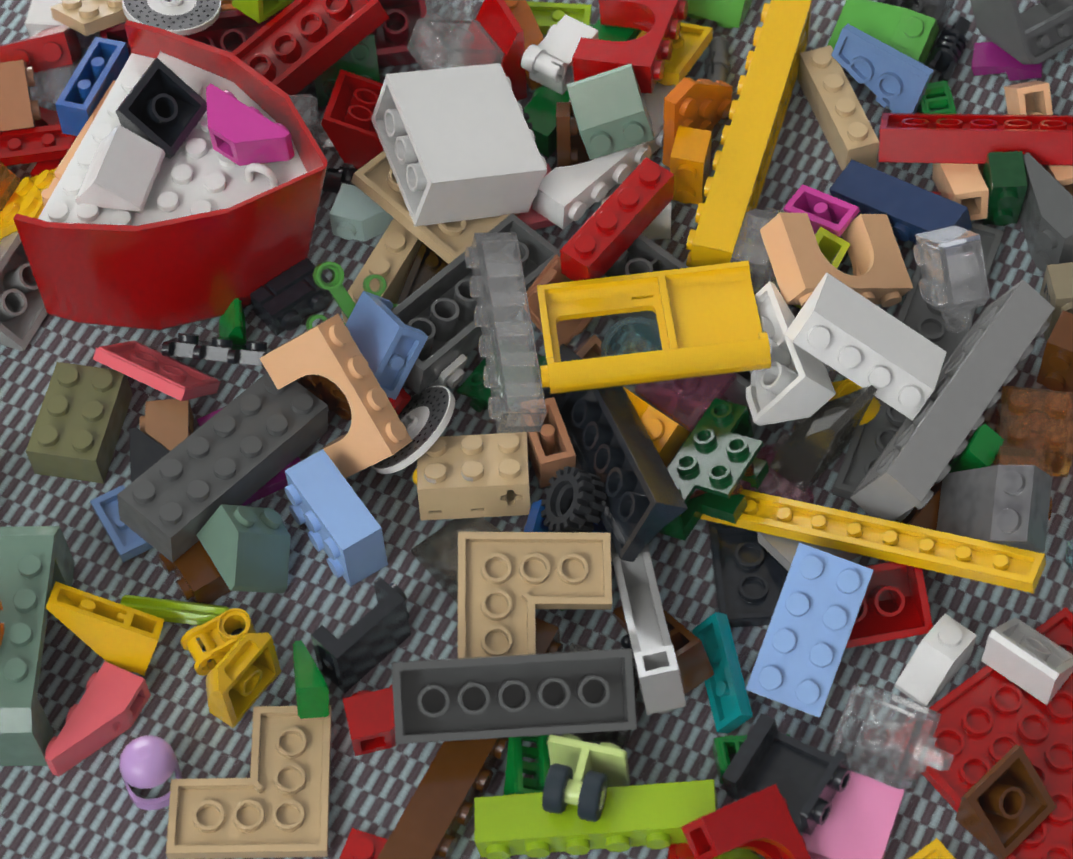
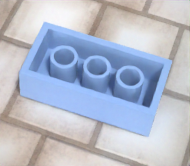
[745,543,874,718]

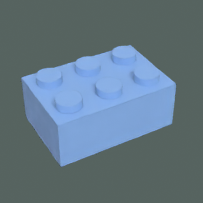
[284,449,388,587]

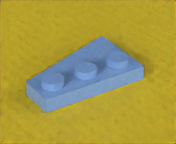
[831,24,935,113]

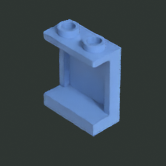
[345,291,429,400]

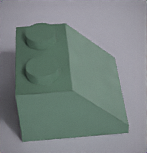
[567,64,655,160]
[197,504,291,593]

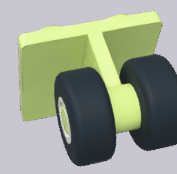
[542,734,630,822]

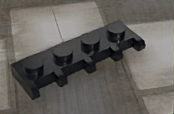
[161,333,274,367]

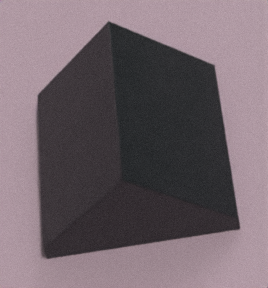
[115,58,207,159]

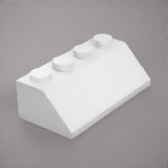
[785,272,947,421]

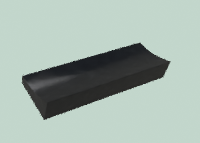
[558,386,688,562]

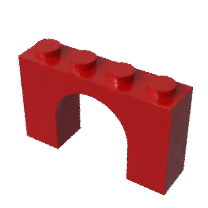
[572,0,689,94]
[0,25,82,73]
[681,784,811,859]

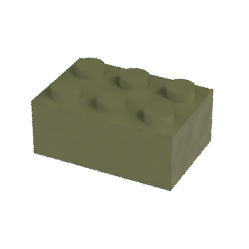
[26,362,133,484]

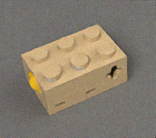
[412,432,531,521]

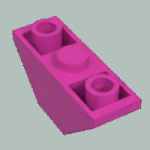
[206,84,295,166]

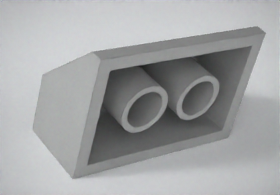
[0,231,48,351]

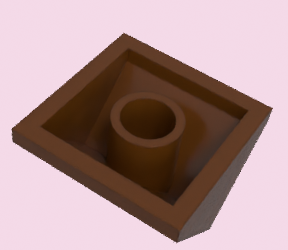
[955,745,1056,859]

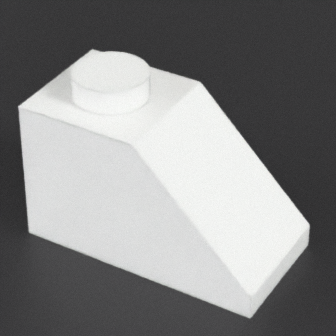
[895,613,977,709]

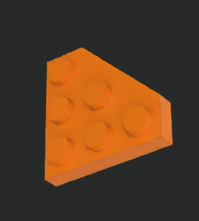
[663,77,732,168]

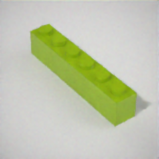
[475,779,718,859]

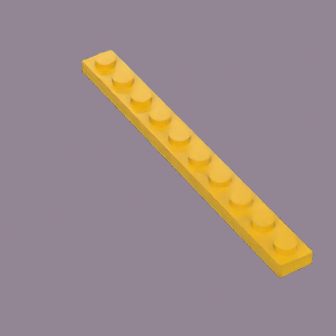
[700,488,1046,593]

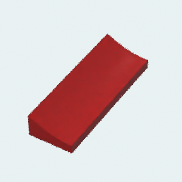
[232,0,389,99]
[879,113,1073,166]

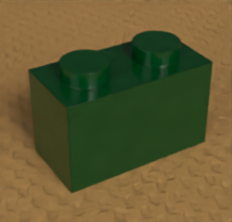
[982,151,1028,226]

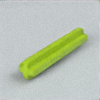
[120,595,229,625]

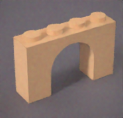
[932,163,1073,221]
[760,212,913,307]
[259,314,412,478]

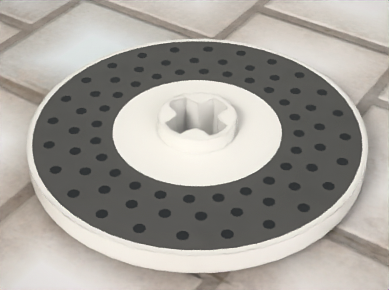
[122,0,221,36]
[371,385,455,474]

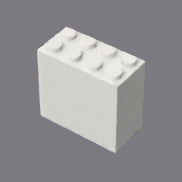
[371,63,547,227]

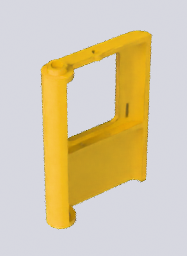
[537,261,771,394]

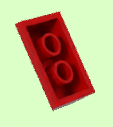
[321,69,384,170]
[846,561,933,648]

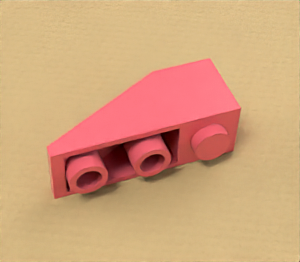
[44,662,151,777]

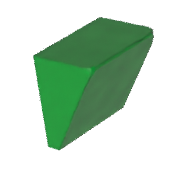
[219,298,246,345]

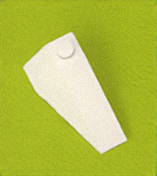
[746,281,836,426]

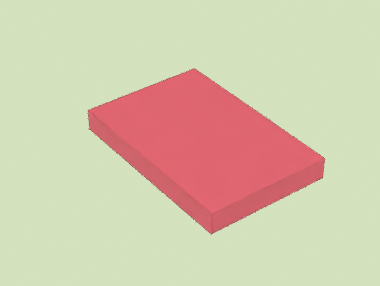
[93,340,220,401]

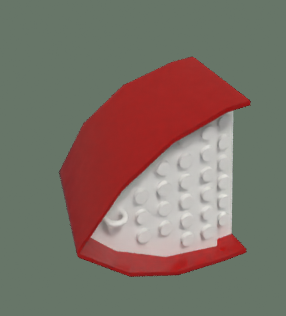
[13,20,328,330]

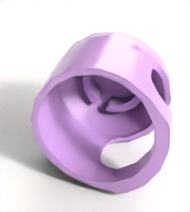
[119,735,182,810]

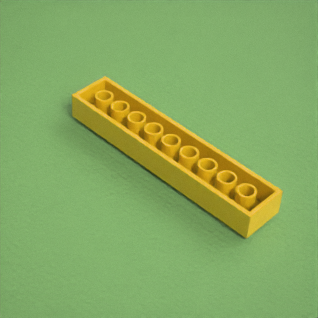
[686,0,812,267]

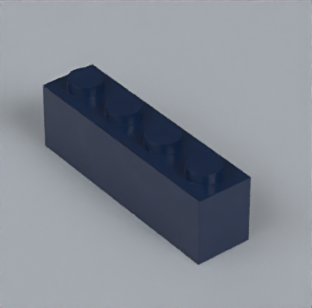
[829,160,972,258]

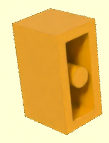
[670,126,712,204]

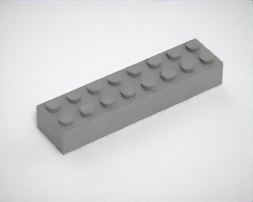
[850,280,1055,522]

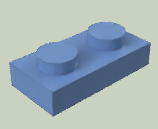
[90,485,153,562]

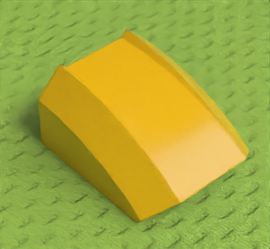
[206,633,282,728]

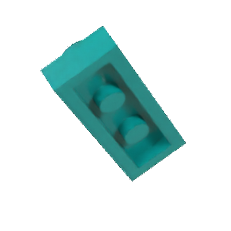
[692,612,753,734]

